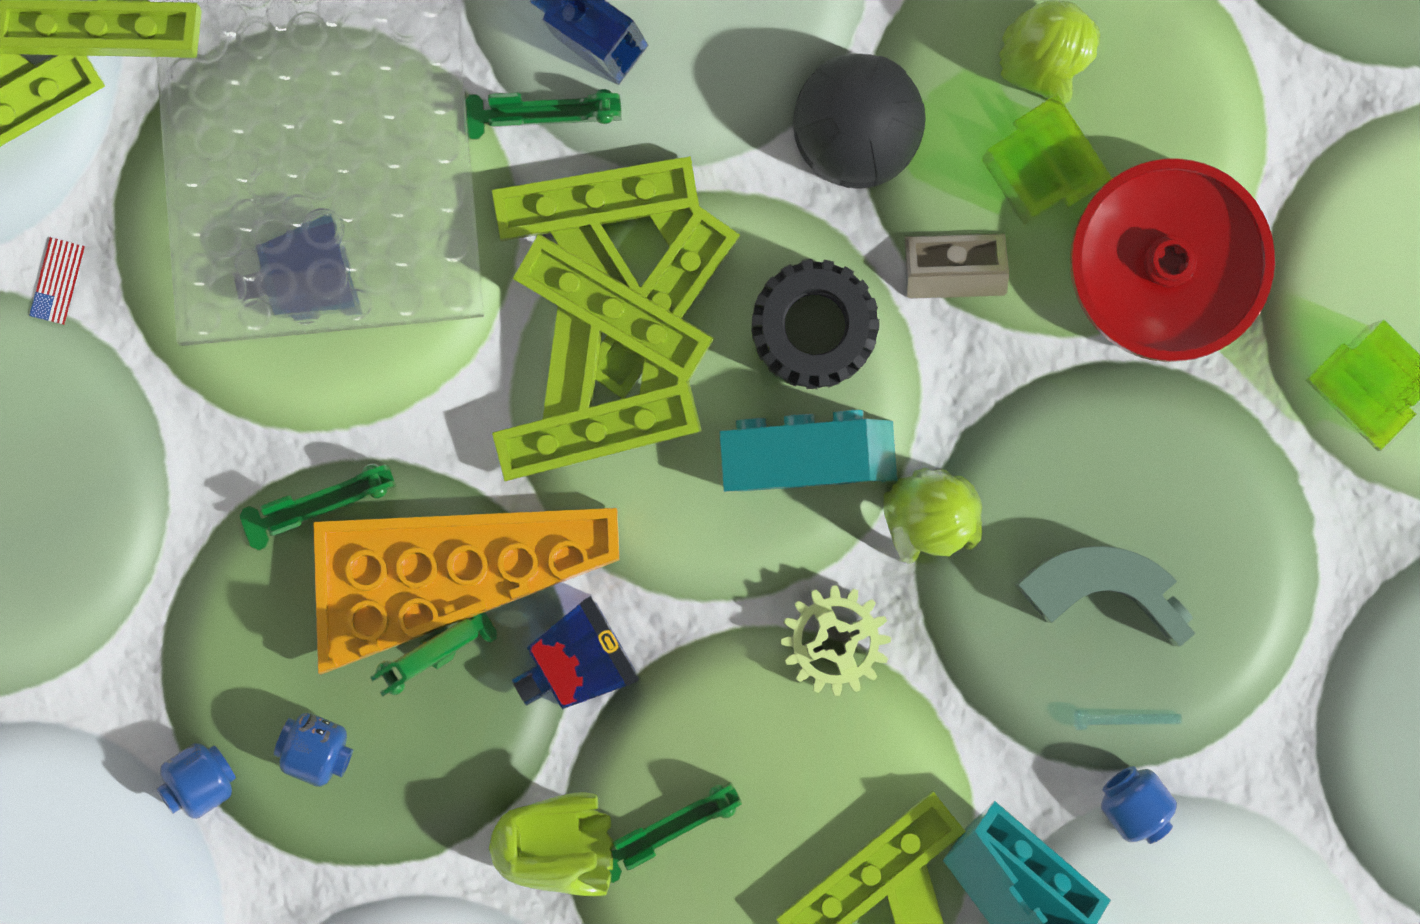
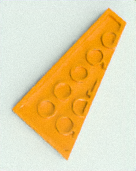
[314,508,620,675]

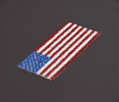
[29,237,85,325]

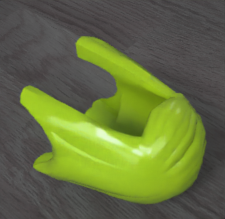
[999,0,1101,106]
[883,467,982,564]
[489,792,613,896]

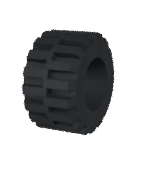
[751,259,880,389]

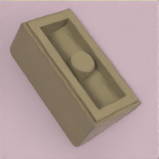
[905,234,1009,299]

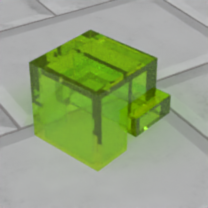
[981,94,1113,226]
[1305,319,1420,451]

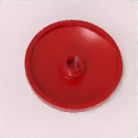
[1070,158,1275,362]

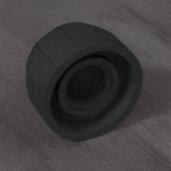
[793,54,926,189]

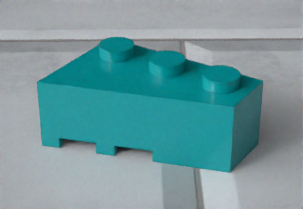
[720,410,897,492]
[943,801,1111,924]

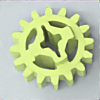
[781,586,891,696]

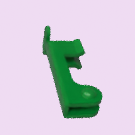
[464,89,622,140]
[239,464,397,551]
[370,612,497,697]
[609,782,742,883]

